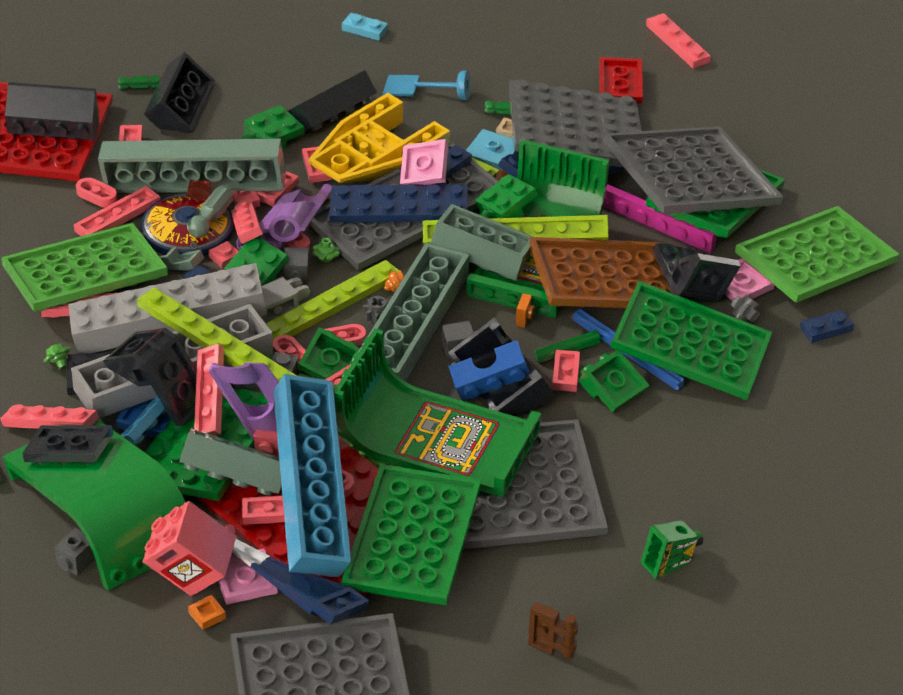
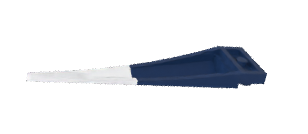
[232,539,369,625]

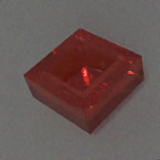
[187,180,213,201]

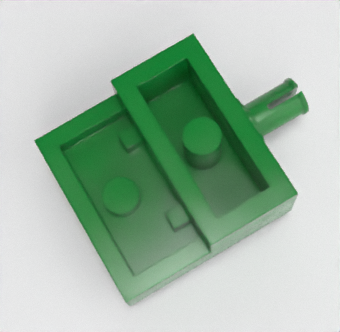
[240,105,304,150]
[475,174,538,219]
[224,237,290,286]

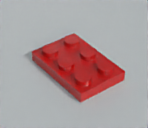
[599,57,643,104]

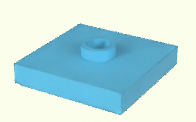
[466,129,518,169]

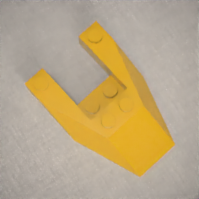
[308,93,450,183]

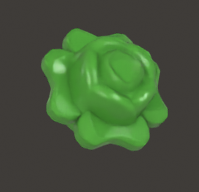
[312,238,340,262]
[43,343,71,369]

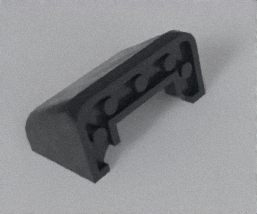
[448,318,556,416]

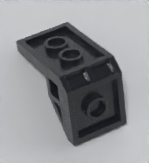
[652,243,741,302]
[103,328,197,426]

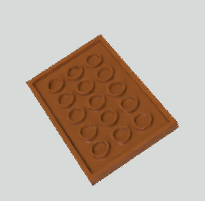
[529,237,672,309]

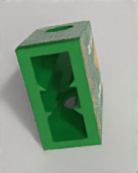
[640,520,703,579]

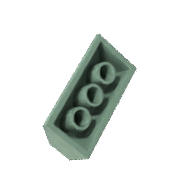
[431,204,534,280]
[179,428,282,496]

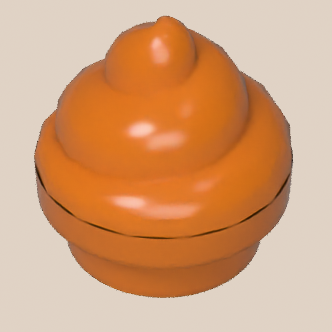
[384,270,404,293]

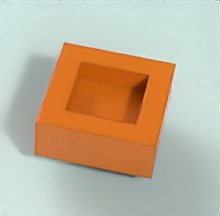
[516,294,535,328]
[188,595,226,630]

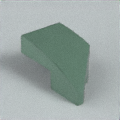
[159,247,204,270]

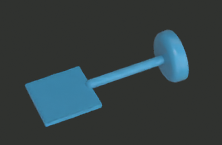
[382,70,471,100]

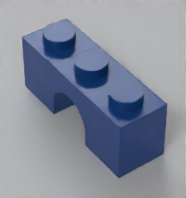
[448,340,529,401]

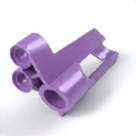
[236,184,332,251]
[208,362,279,440]

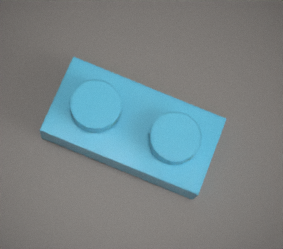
[342,13,388,41]

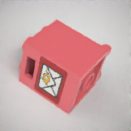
[143,501,237,596]

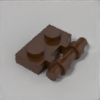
[528,602,578,659]

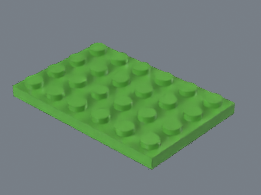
[735,206,900,303]
[1,223,168,312]

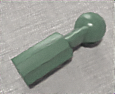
[187,186,233,238]

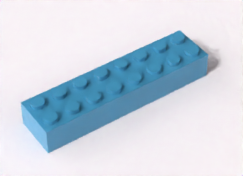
[273,374,351,577]

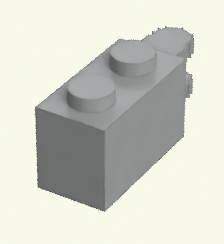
[260,277,311,324]

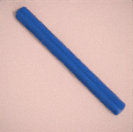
[573,309,685,390]

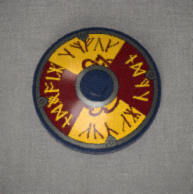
[142,193,234,256]

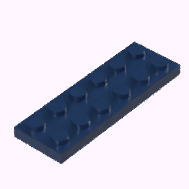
[329,184,468,223]

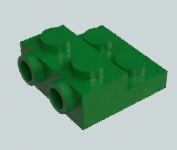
[297,327,360,380]
[578,350,650,413]

